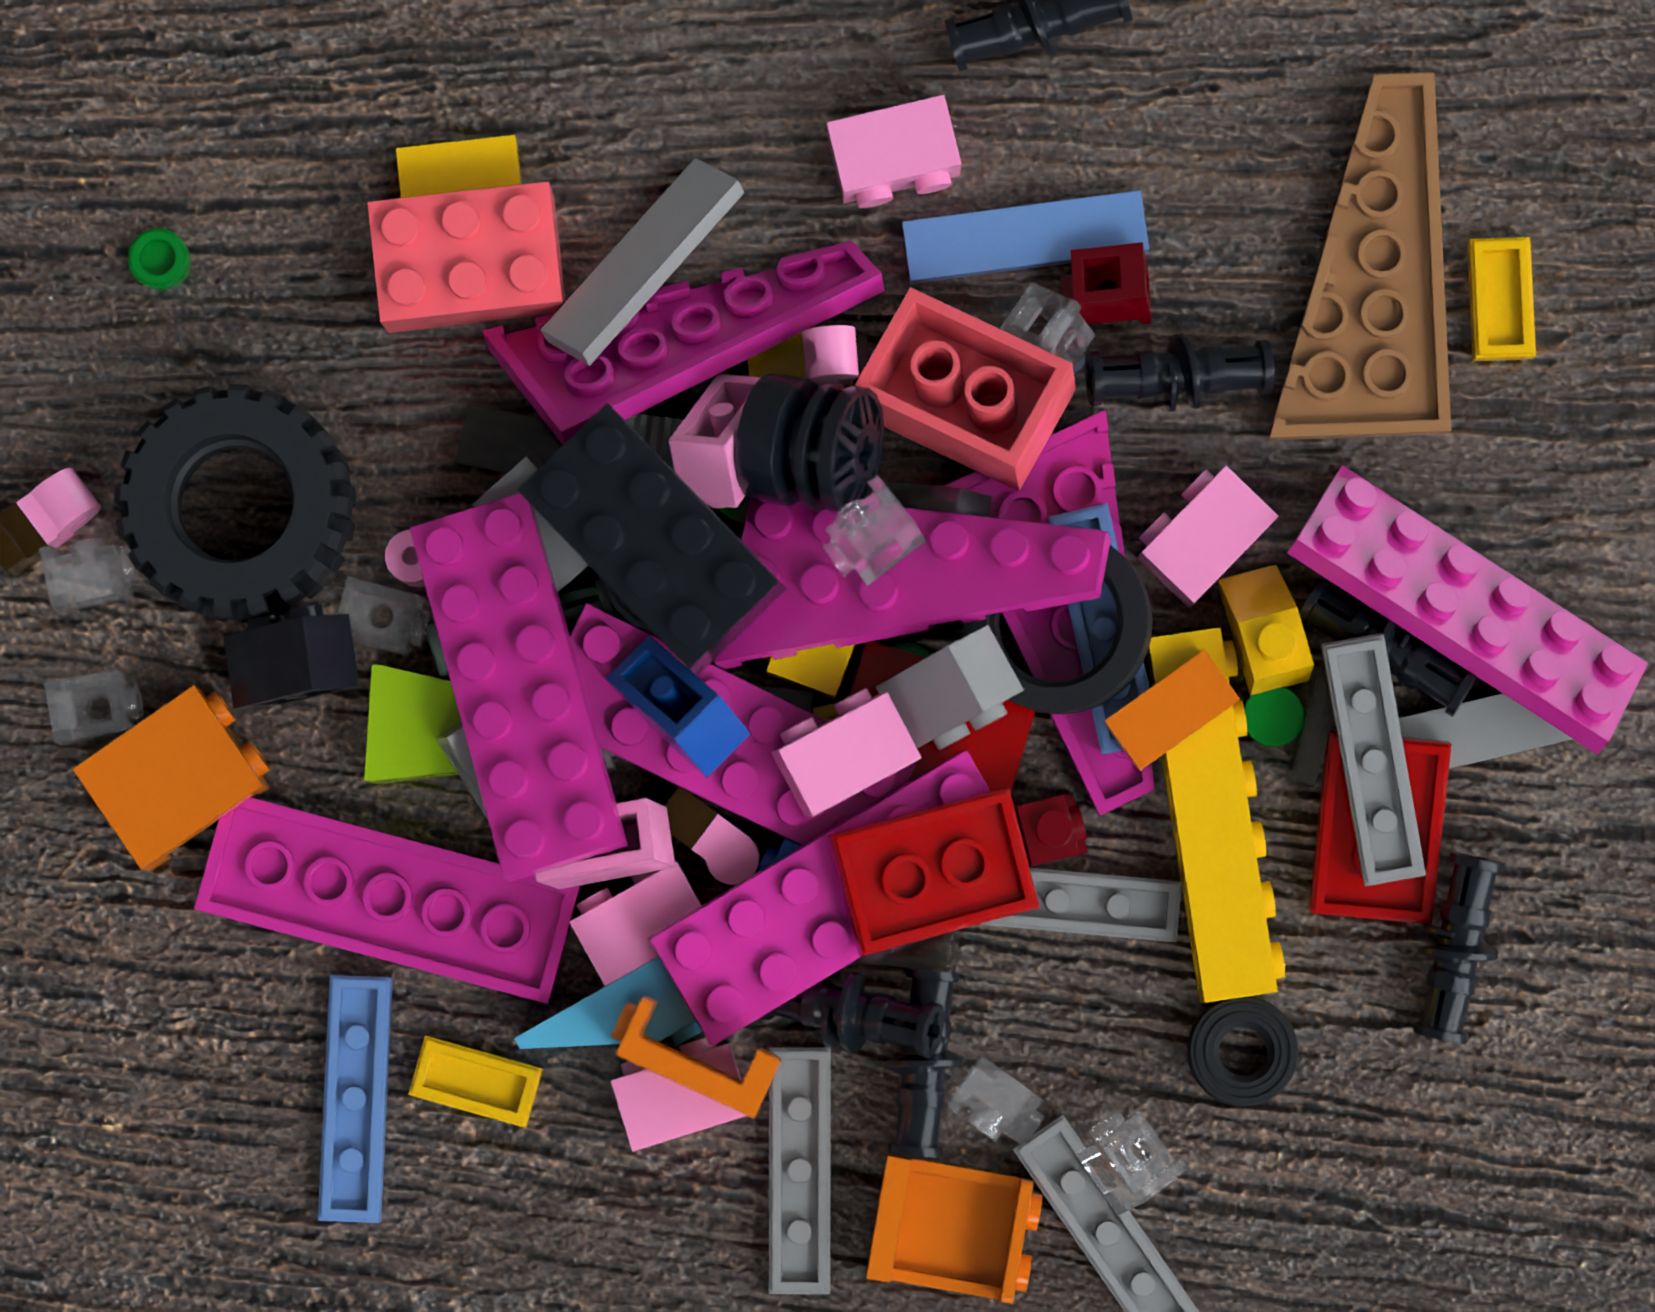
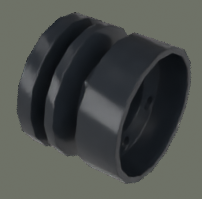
[735,373,884,516]

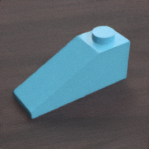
[514,957,702,1049]

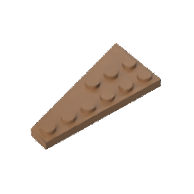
[1267,72,1451,441]

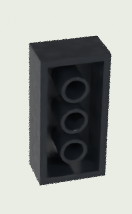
[517,403,787,675]

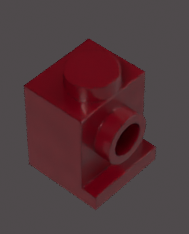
[1061,242,1153,326]
[1014,794,1088,867]

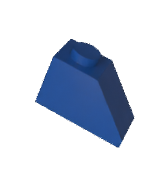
[605,635,751,777]

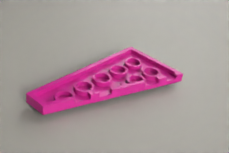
[482,241,885,445]
[941,409,1155,817]
[715,499,1111,670]

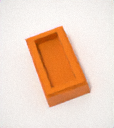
[1103,649,1240,771]

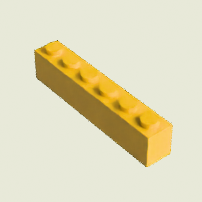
[1146,627,1285,1003]

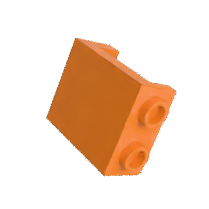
[73,685,271,871]
[611,996,782,1119]
[866,1153,1043,1304]

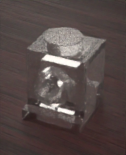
[1000,282,1095,373]
[822,475,926,586]
[39,538,139,613]
[338,576,430,658]
[44,669,143,746]
[945,1055,1044,1146]
[1076,1110,1188,1215]

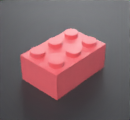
[367,181,566,333]
[854,287,1076,491]

